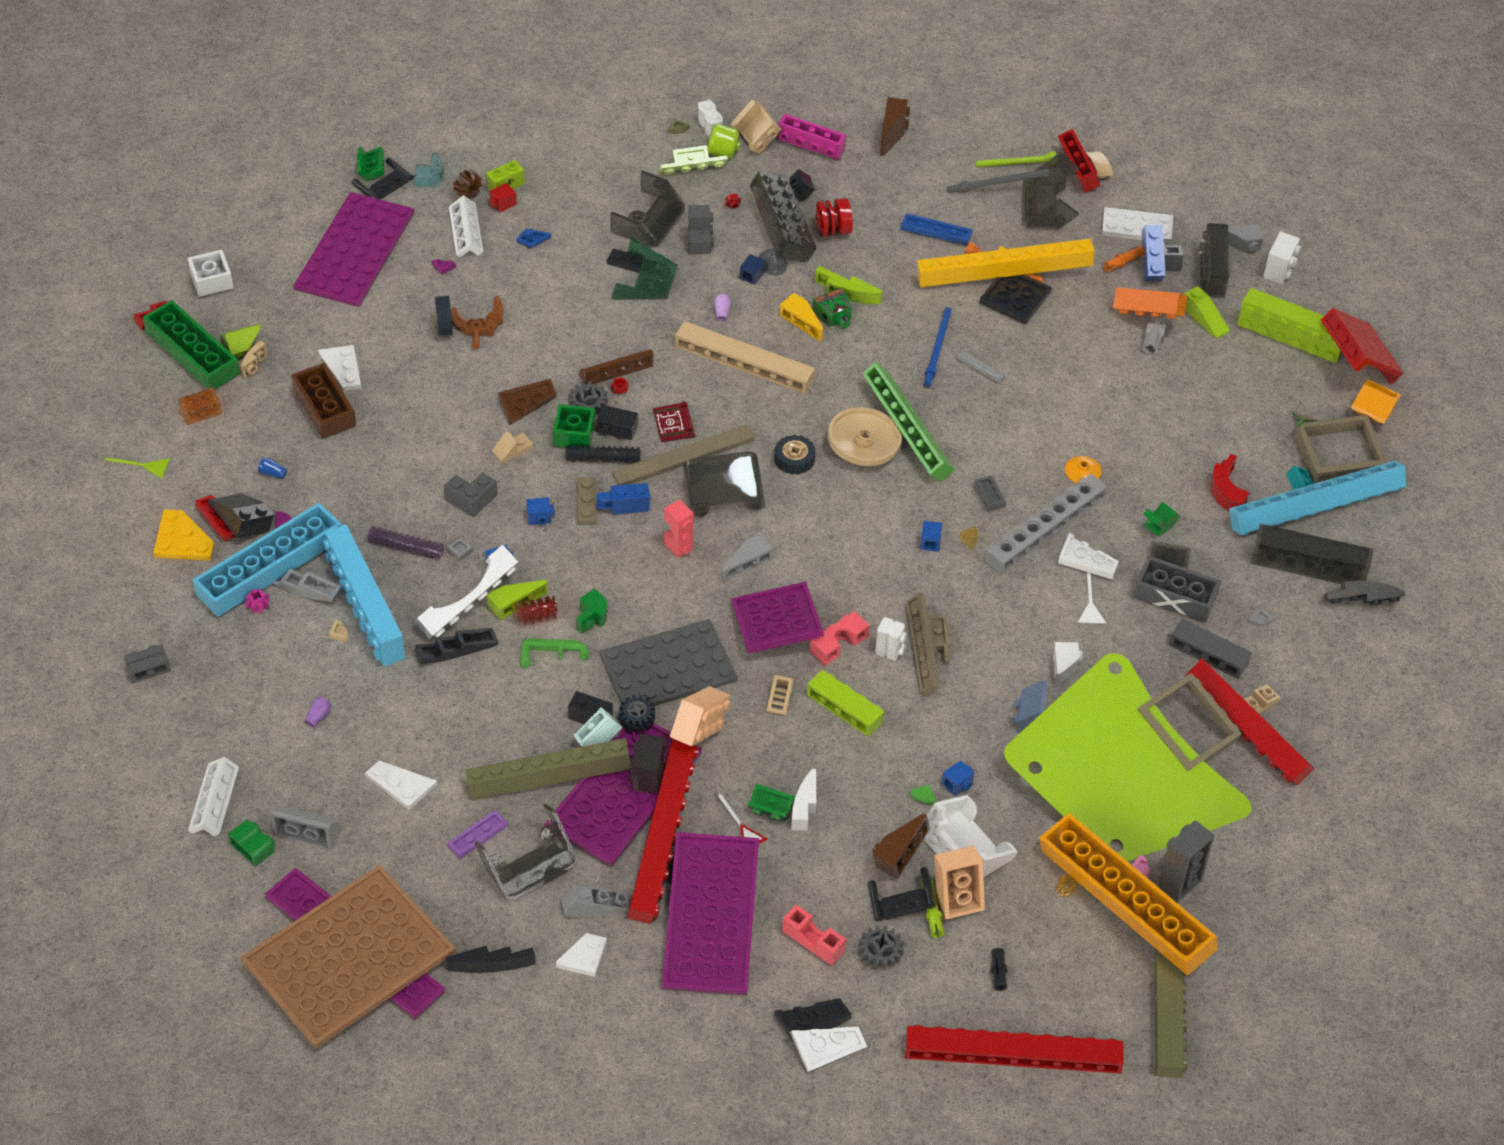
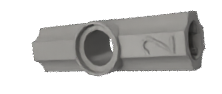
[1143,315,1168,355]

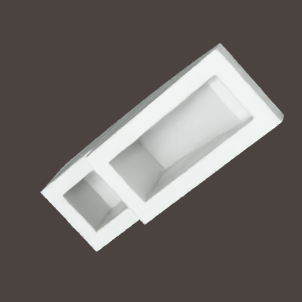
[791,769,816,831]

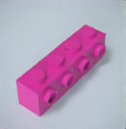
[777,114,846,160]

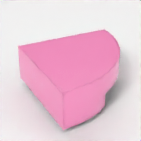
[1132,855,1150,878]

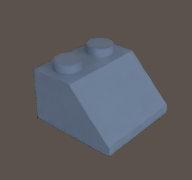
[1014,680,1047,733]

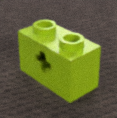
[486,160,525,190]

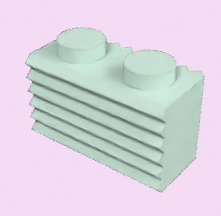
[574,708,623,747]

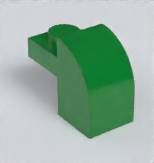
[1143,501,1181,536]
[576,588,607,634]

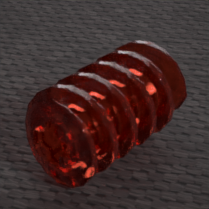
[515,595,558,626]

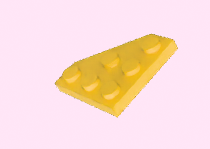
[153,509,214,561]

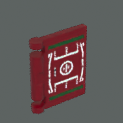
[653,401,695,442]

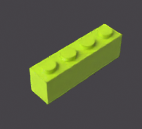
[807,670,884,737]

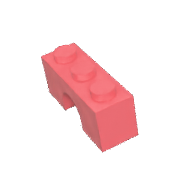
[664,499,694,558]
[810,611,870,665]
[782,905,846,966]

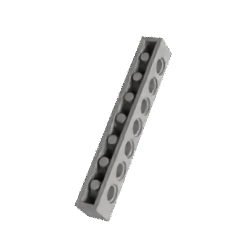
[985,474,1108,575]

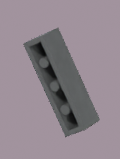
[1169,619,1252,679]

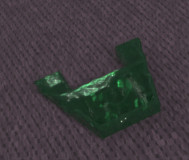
[612,237,678,300]

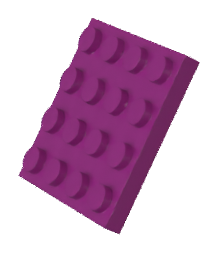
[731,581,824,654]

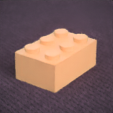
[934,846,985,920]

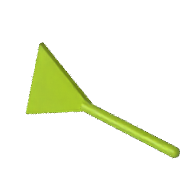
[105,457,170,479]

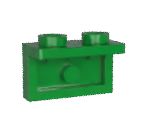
[357,146,384,181]
[747,784,795,822]

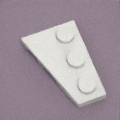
[318,345,361,391]
[1058,533,1119,579]
[365,761,438,810]
[790,1026,867,1072]

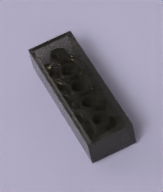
[750,171,817,263]
[1250,524,1373,584]

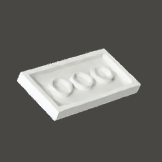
[1102,207,1173,244]

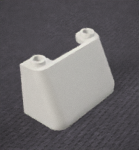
[924,795,1018,878]

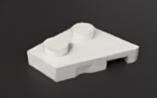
[556,933,607,977]

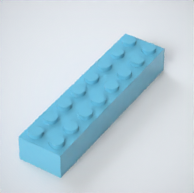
[192,503,342,617]
[323,524,405,667]

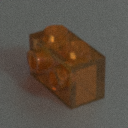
[178,387,222,425]

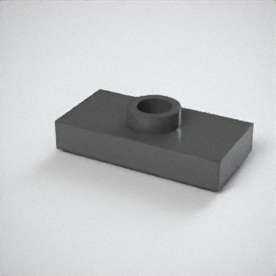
[974,475,1006,511]

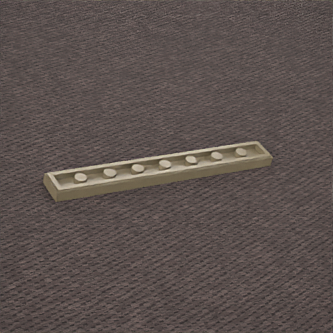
[612,424,755,485]

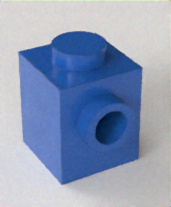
[526,497,555,525]
[942,760,974,796]

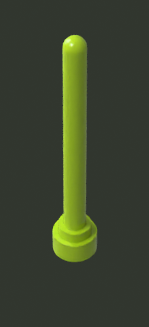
[975,151,1057,167]

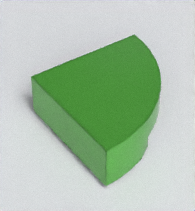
[910,785,936,806]

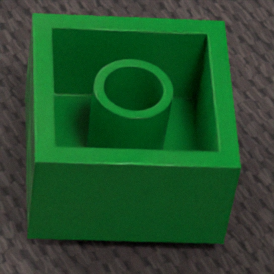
[552,404,596,448]

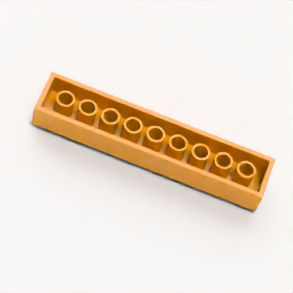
[1039,813,1218,976]

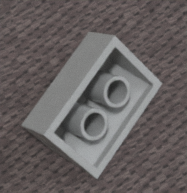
[270,805,341,851]

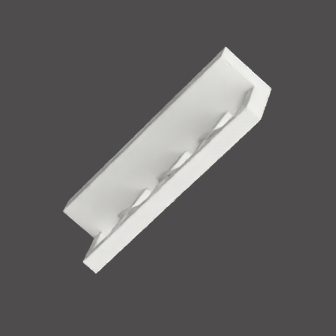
[449,195,483,257]
[188,757,239,836]

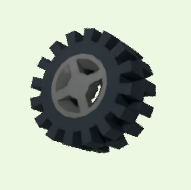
[619,695,655,733]

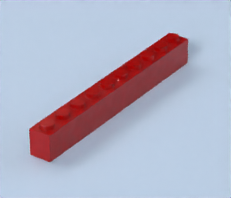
[627,738,699,924]
[905,1025,1124,1074]

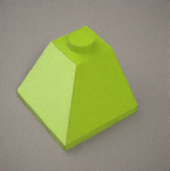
[220,324,261,357]

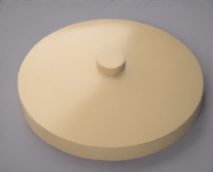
[828,407,902,466]

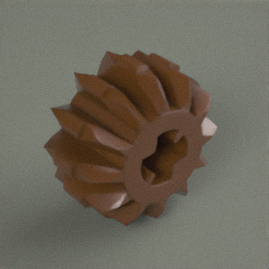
[453,169,482,199]

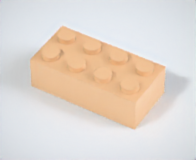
[670,686,731,746]

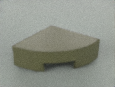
[667,119,690,134]

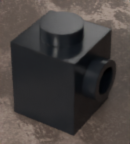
[787,169,815,200]

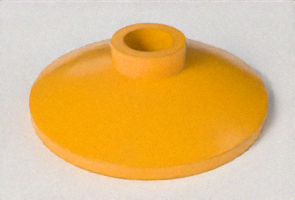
[1065,456,1102,483]

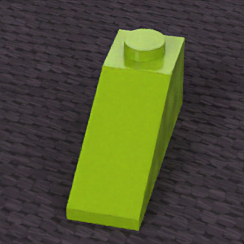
[1184,286,1230,339]
[487,580,548,621]

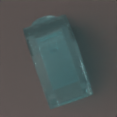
[414,153,445,188]

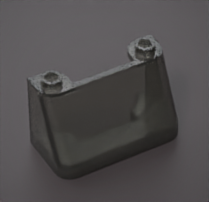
[683,451,765,517]

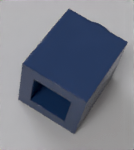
[740,254,765,285]

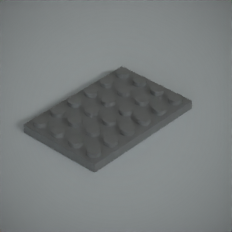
[600,619,738,706]

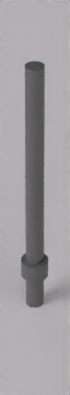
[947,169,1050,193]

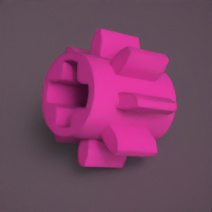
[245,589,269,613]

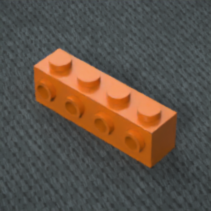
[1113,287,1187,319]

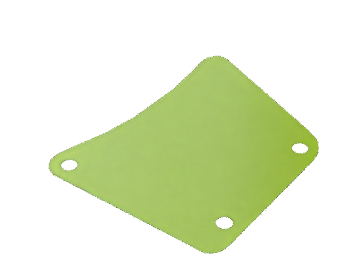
[1004,653,1252,861]

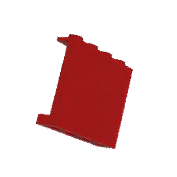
[1321,308,1404,385]

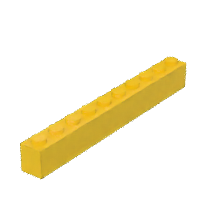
[917,238,1095,287]

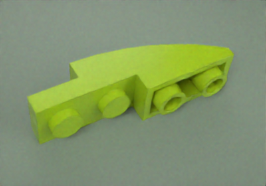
[815,266,883,304]

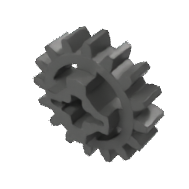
[568,381,608,413]
[858,925,904,969]

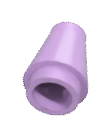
[714,294,731,321]

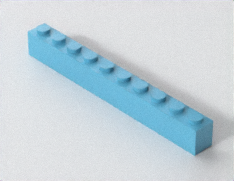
[1229,461,1407,535]

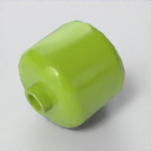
[707,123,740,160]

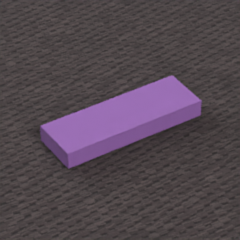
[447,810,508,859]

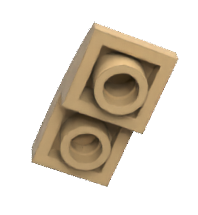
[1085,151,1113,178]
[241,340,267,378]
[1244,684,1280,714]

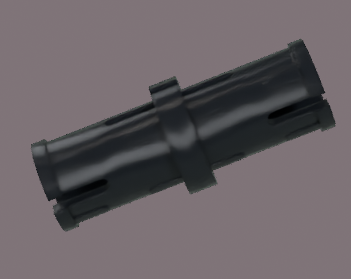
[991,948,1008,991]

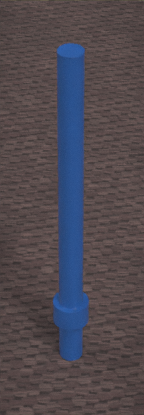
[924,307,952,387]

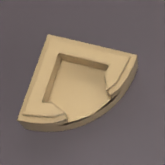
[329,619,349,642]

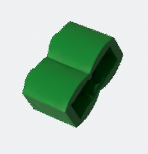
[228,819,275,867]

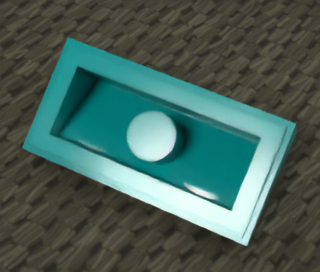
[1286,466,1314,490]

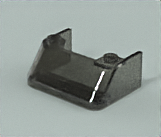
[1022,153,1079,230]
[610,170,685,248]
[474,804,577,901]

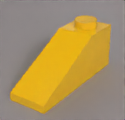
[779,293,823,342]

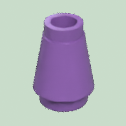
[304,697,332,727]

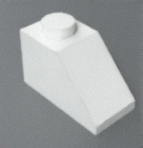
[1053,642,1082,685]

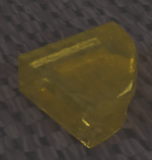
[959,526,978,549]

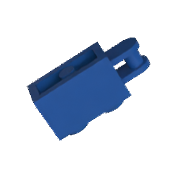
[596,483,650,515]

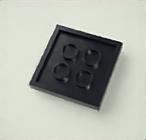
[979,275,1052,324]

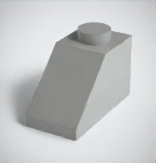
[1222,224,1263,252]

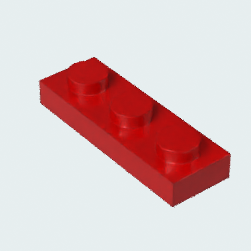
[195,495,235,541]

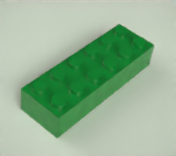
[143,300,240,392]

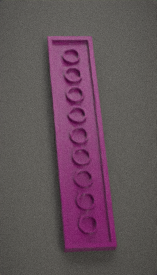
[265,867,445,1020]

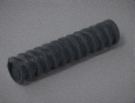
[566,445,641,463]

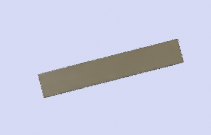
[906,592,940,696]

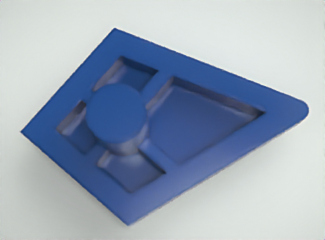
[516,228,551,248]

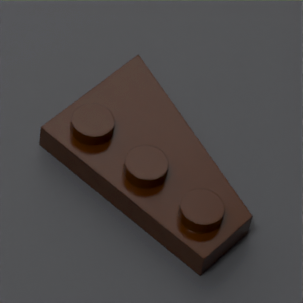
[498,379,556,425]

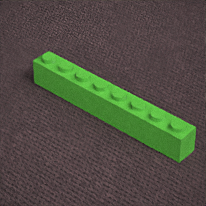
[863,362,955,481]

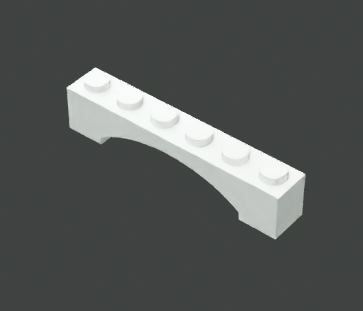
[414,545,518,639]

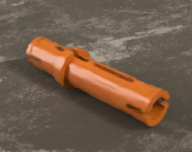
[1103,245,1145,272]

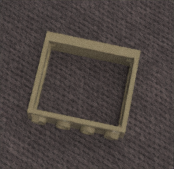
[1294,415,1387,484]
[1137,673,1241,771]

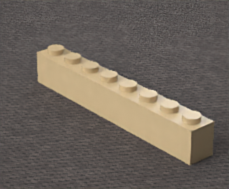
[675,321,815,394]

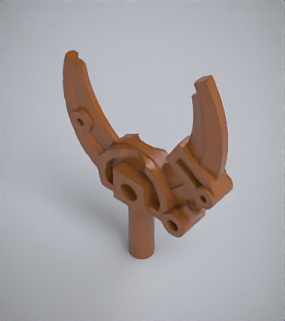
[451,296,503,349]

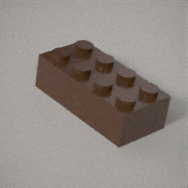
[291,362,356,438]

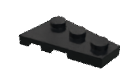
[774,998,852,1044]

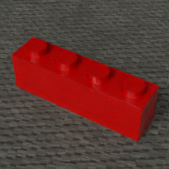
[1058,129,1101,193]

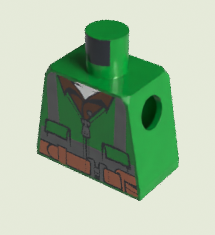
[812,288,852,329]

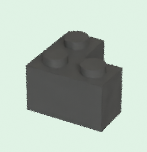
[688,205,714,254]
[444,472,498,518]

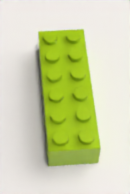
[1237,288,1342,363]

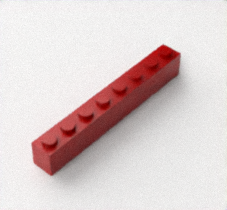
[1186,659,1315,785]

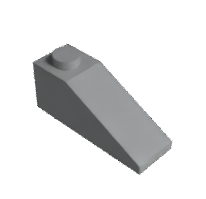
[721,534,773,582]

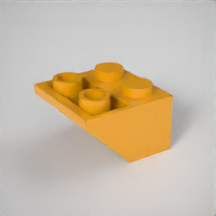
[1351,379,1401,424]

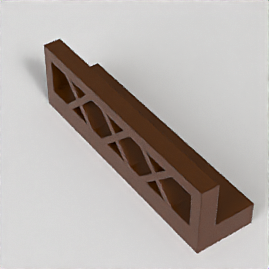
[579,349,653,385]

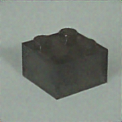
[630,734,664,793]

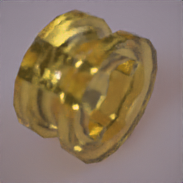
[1056,875,1077,897]

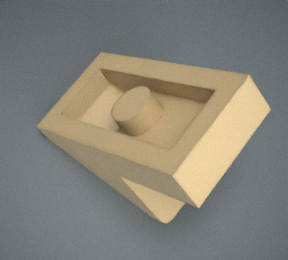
[492,431,533,463]

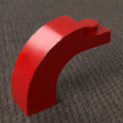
[1210,454,1250,511]

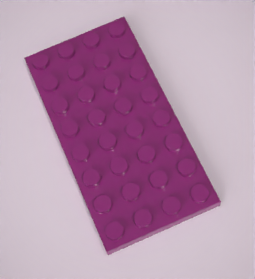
[293,192,415,307]
[544,714,702,867]
[662,832,759,995]

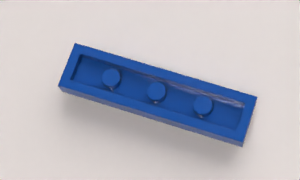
[901,213,973,246]

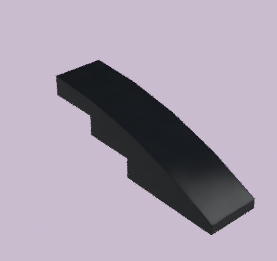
[414,628,499,665]
[446,945,536,973]

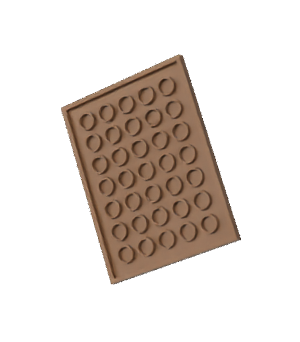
[240,865,456,1049]

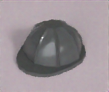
[759,248,787,275]

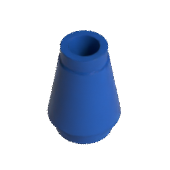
[258,457,287,479]

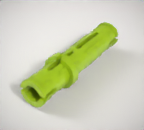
[921,879,944,938]

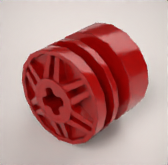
[815,198,853,237]

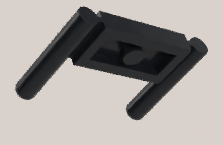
[351,157,414,199]
[868,867,936,922]

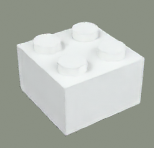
[1263,232,1301,285]
[187,250,234,297]

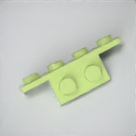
[659,145,728,175]

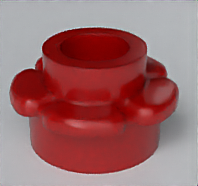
[725,194,741,209]
[611,377,629,394]

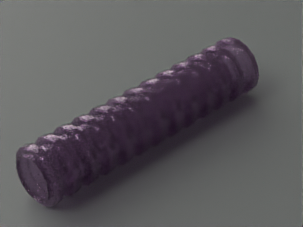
[368,526,444,560]

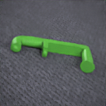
[520,638,589,668]

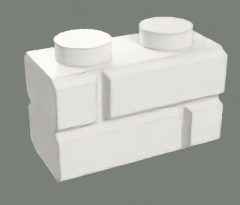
[875,617,907,661]

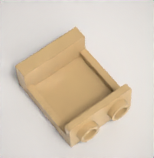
[730,99,782,154]

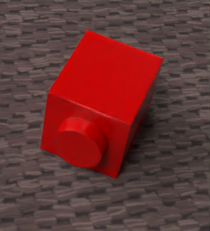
[489,183,517,213]

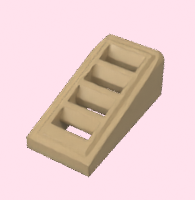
[766,675,794,716]

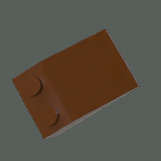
[880,97,910,156]
[872,813,930,879]

